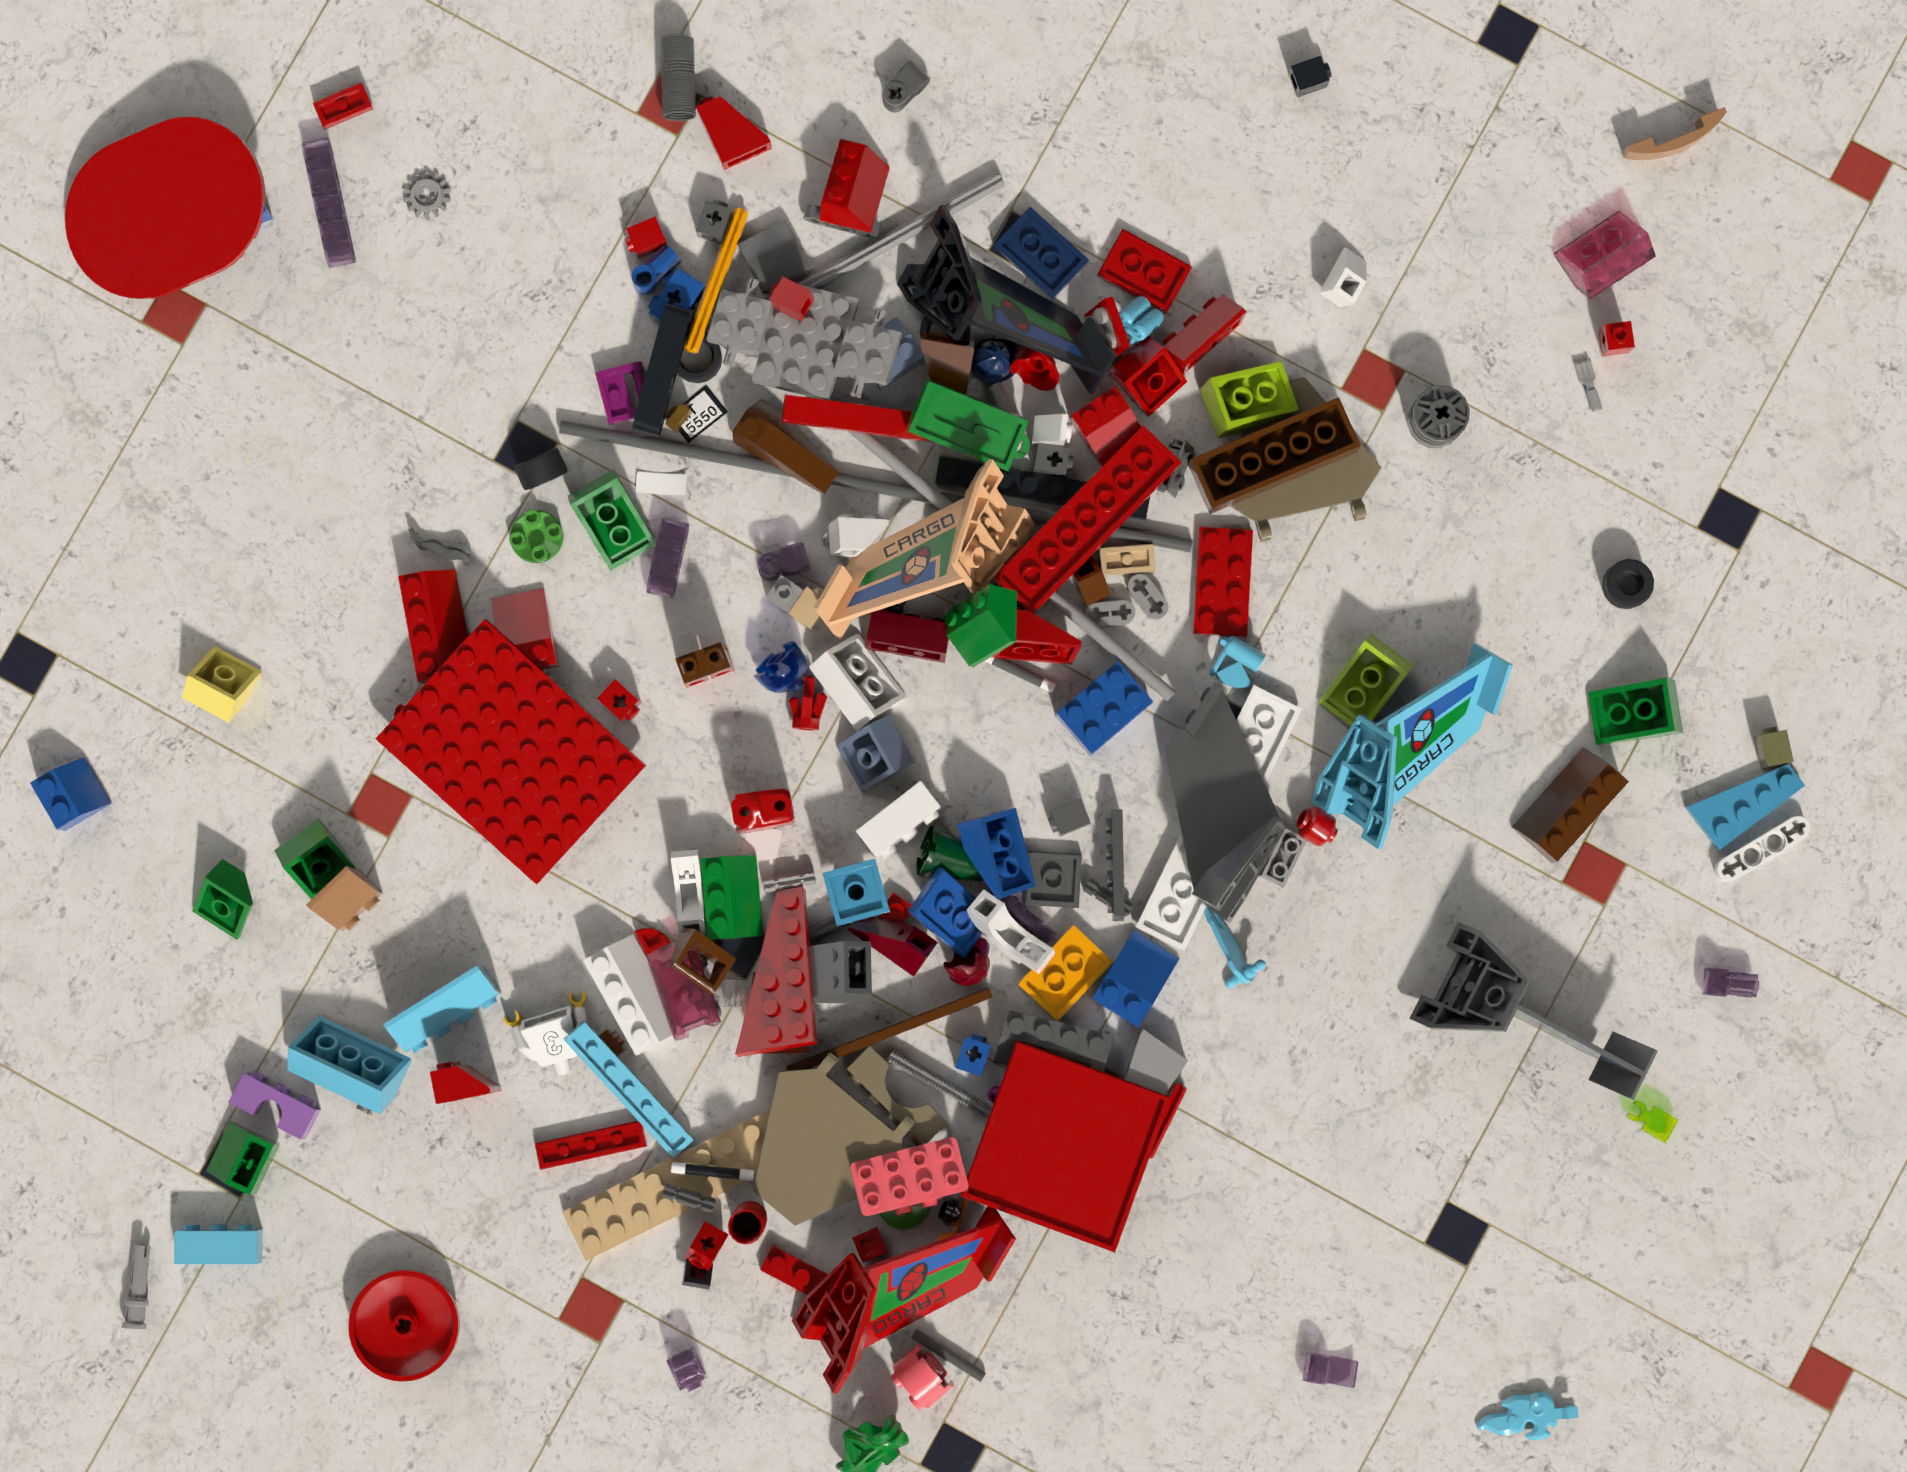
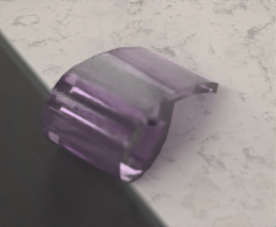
[1302,1352,1358,1388]

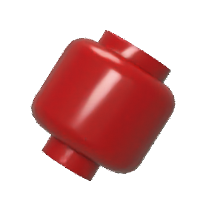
[1296,806,1338,846]

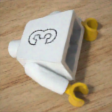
[503,991,587,1075]

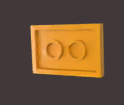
[1018,925,1113,1021]

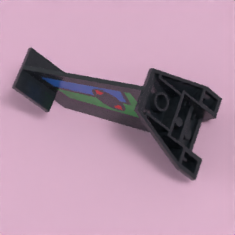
[897,205,1117,394]

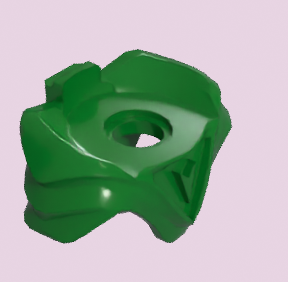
[835,1414,909,1472]

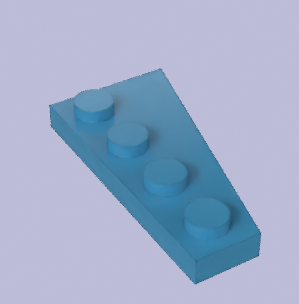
[1685,764,1805,850]

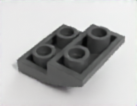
[737,220,810,294]

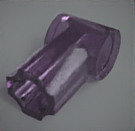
[1702,967,1759,998]

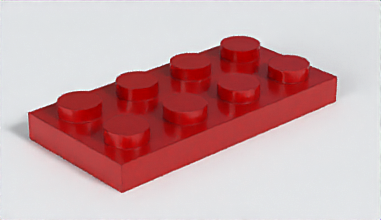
[1193,527,1253,638]

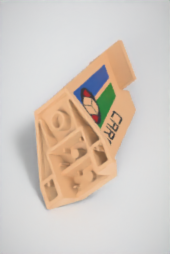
[814,459,1035,639]

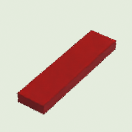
[535,1121,647,1170]

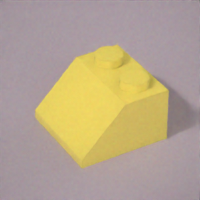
[182,646,262,723]

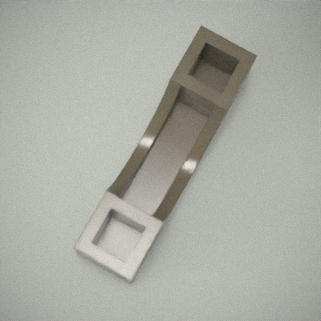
[847,1045,947,1146]

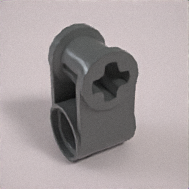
[883,60,931,113]

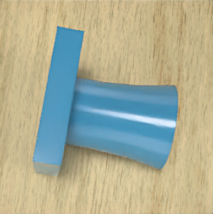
[822,859,890,926]

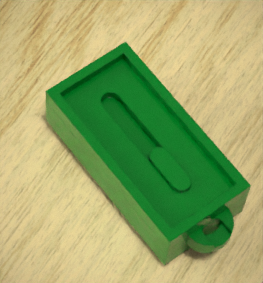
[906,378,1030,471]

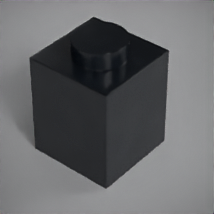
[1288,56,1332,98]

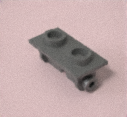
[1157,439,1194,498]

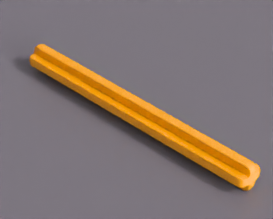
[684,207,748,353]

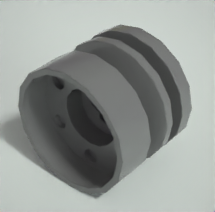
[1407,385,1470,448]

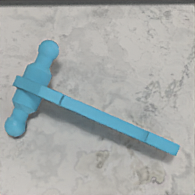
[1204,907,1266,989]

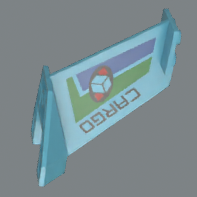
[1310,643,1513,849]

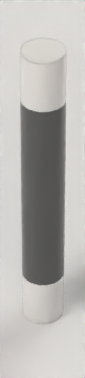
[985,657,1056,693]

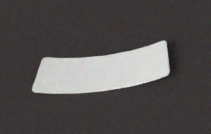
[635,471,687,495]

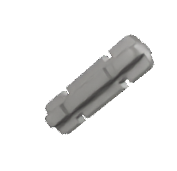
[762,870,816,893]

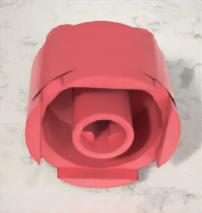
[891,1344,954,1410]

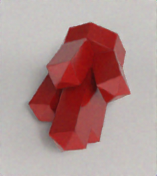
[789,675,828,731]

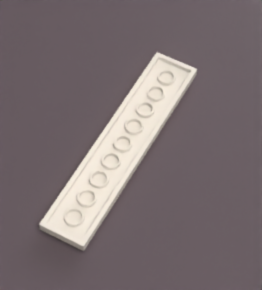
[1135,685,1302,951]

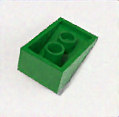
[568,469,657,571]
[1588,677,1683,745]

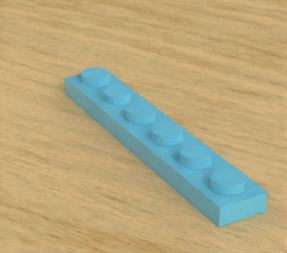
[563,1020,693,1158]

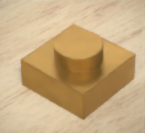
[665,403,692,433]

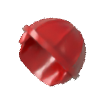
[1010,346,1060,391]

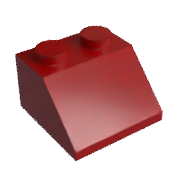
[1108,336,1187,417]

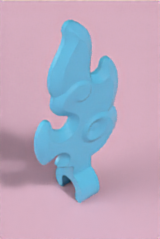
[1477,1391,1579,1440]

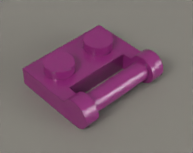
[595,361,644,425]

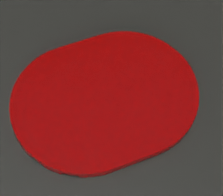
[65,117,266,300]

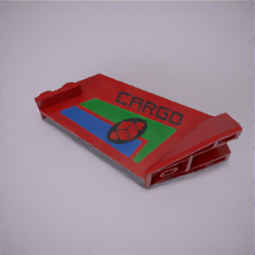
[791,1206,1016,1394]

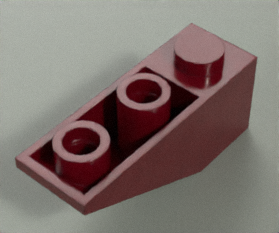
[848,916,938,977]

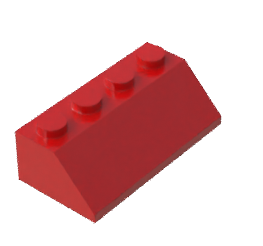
[398,569,468,685]

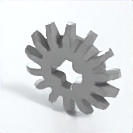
[403,172,451,219]

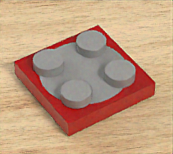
[1084,296,1130,357]

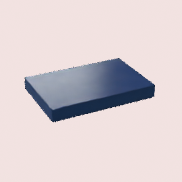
[908,867,982,959]

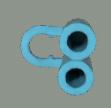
[1119,296,1164,353]
[1209,636,1266,677]

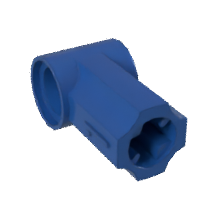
[631,244,681,295]

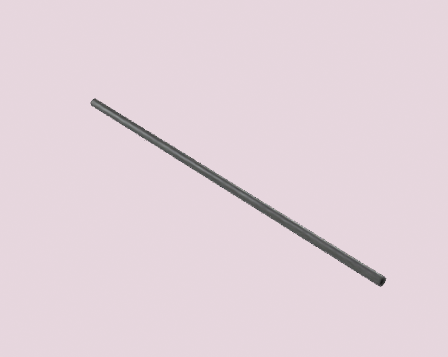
[559,420,1193,553]

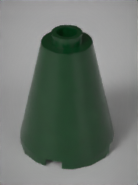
[915,824,984,882]

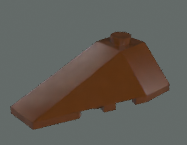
[732,399,839,495]

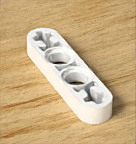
[1714,816,1810,882]

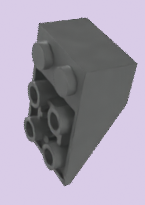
[810,941,872,1004]

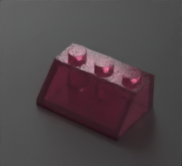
[1553,211,1656,299]

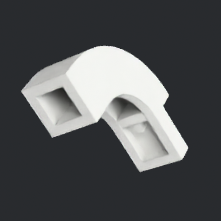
[967,889,1055,974]

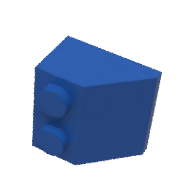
[30,757,112,831]

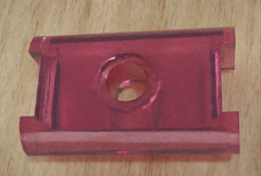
[648,947,721,1041]

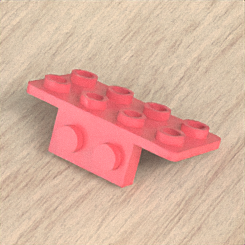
[850,1137,968,1216]

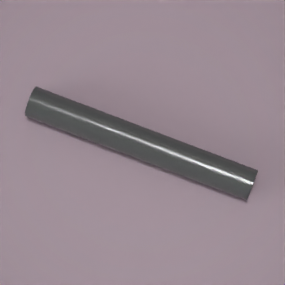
[911,1329,986,1382]

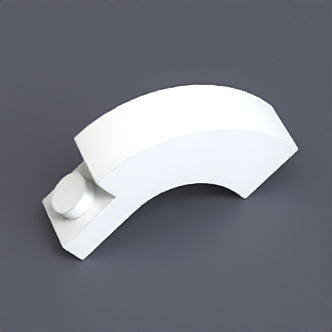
[671,849,707,937]

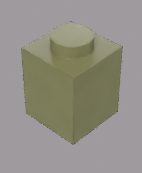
[1754,727,1794,769]

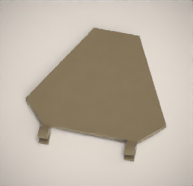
[1230,377,1382,542]
[753,1052,915,1226]

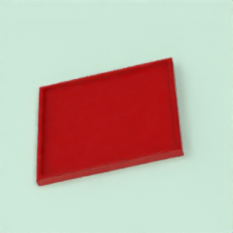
[960,1040,1171,1253]

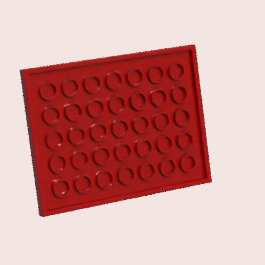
[375,618,646,885]

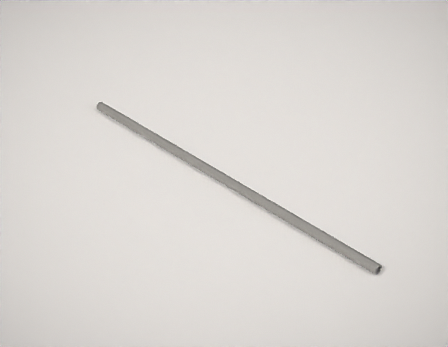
[806,396,1176,701]

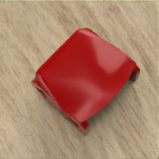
[731,788,795,834]

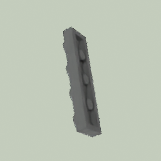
[1106,809,1125,921]

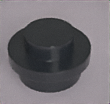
[938,1199,962,1226]

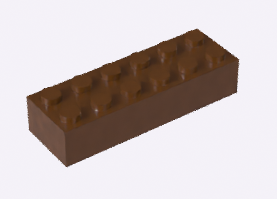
[1188,397,1361,514]

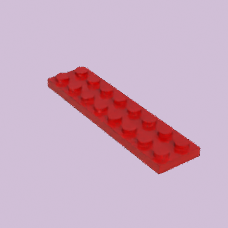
[993,425,1182,614]

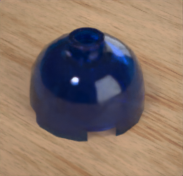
[754,641,808,693]

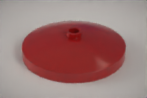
[348,1270,460,1382]

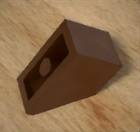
[1071,556,1111,606]

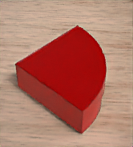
[634,928,671,955]

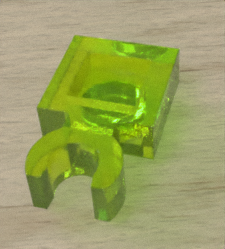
[1626,1101,1679,1143]

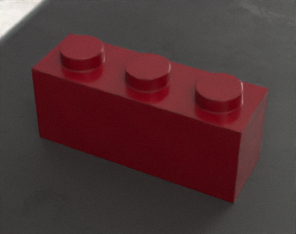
[865,609,949,663]

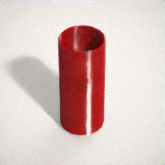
[728,1201,767,1245]

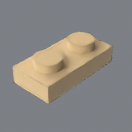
[1099,544,1155,576]

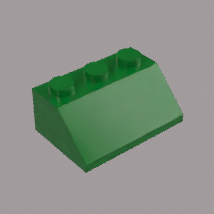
[945,584,1017,667]
[701,855,764,941]

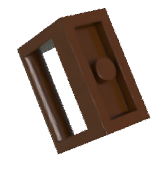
[670,928,736,995]

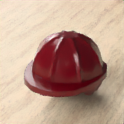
[943,937,990,986]

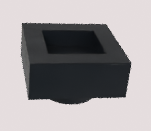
[682,1258,713,1290]

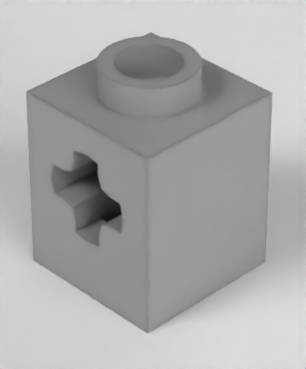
[766,575,804,615]

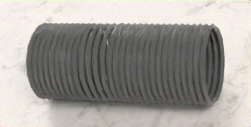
[660,34,696,121]

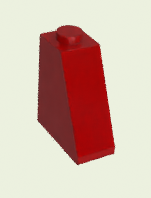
[696,96,772,170]

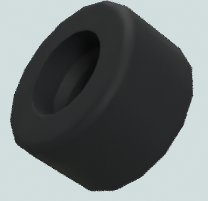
[514,448,568,490]
[1602,559,1654,609]

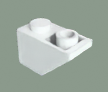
[1319,248,1367,307]
[1031,414,1072,447]
[828,514,889,557]

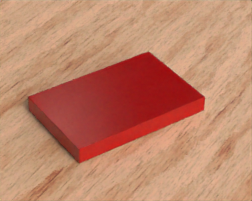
[1097,228,1193,314]

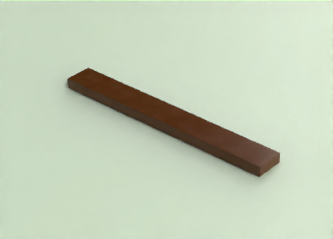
[786,988,993,1071]

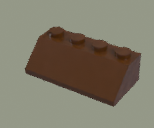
[1511,747,1629,863]

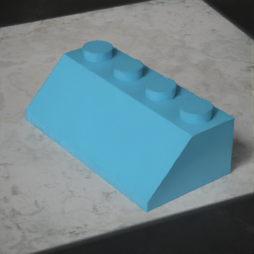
[383,965,501,1054]
[287,1015,411,1114]

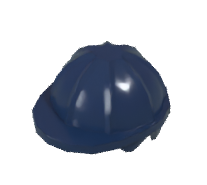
[971,339,1017,384]

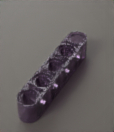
[302,137,356,268]

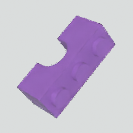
[228,1070,321,1139]

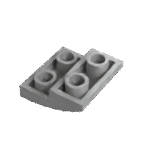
[1259,828,1307,888]

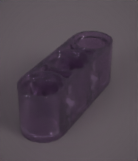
[646,518,690,599]

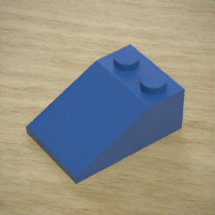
[957,808,1036,899]
[1091,930,1180,1028]

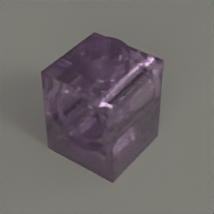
[666,1346,707,1392]

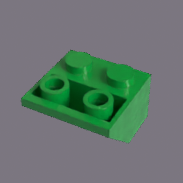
[206,1121,280,1195]

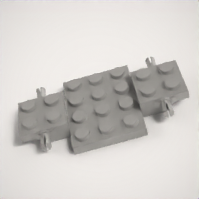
[707,278,902,400]

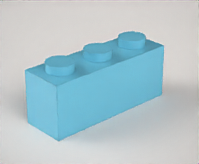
[174,1224,263,1264]

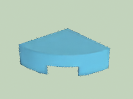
[1215,662,1252,688]

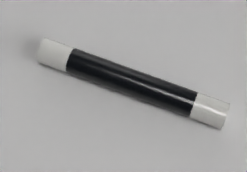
[671,1162,754,1181]

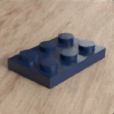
[994,207,1089,300]

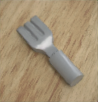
[1574,359,1603,412]

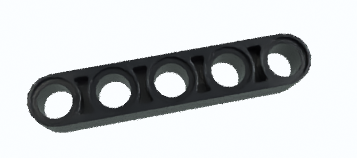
[632,303,693,437]

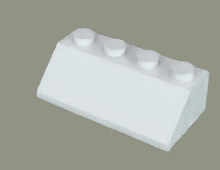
[583,934,686,1056]

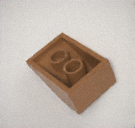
[306,866,382,931]

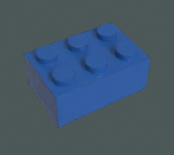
[1056,661,1153,757]

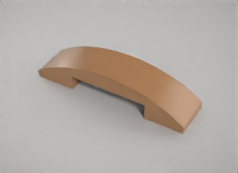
[1622,107,1727,160]

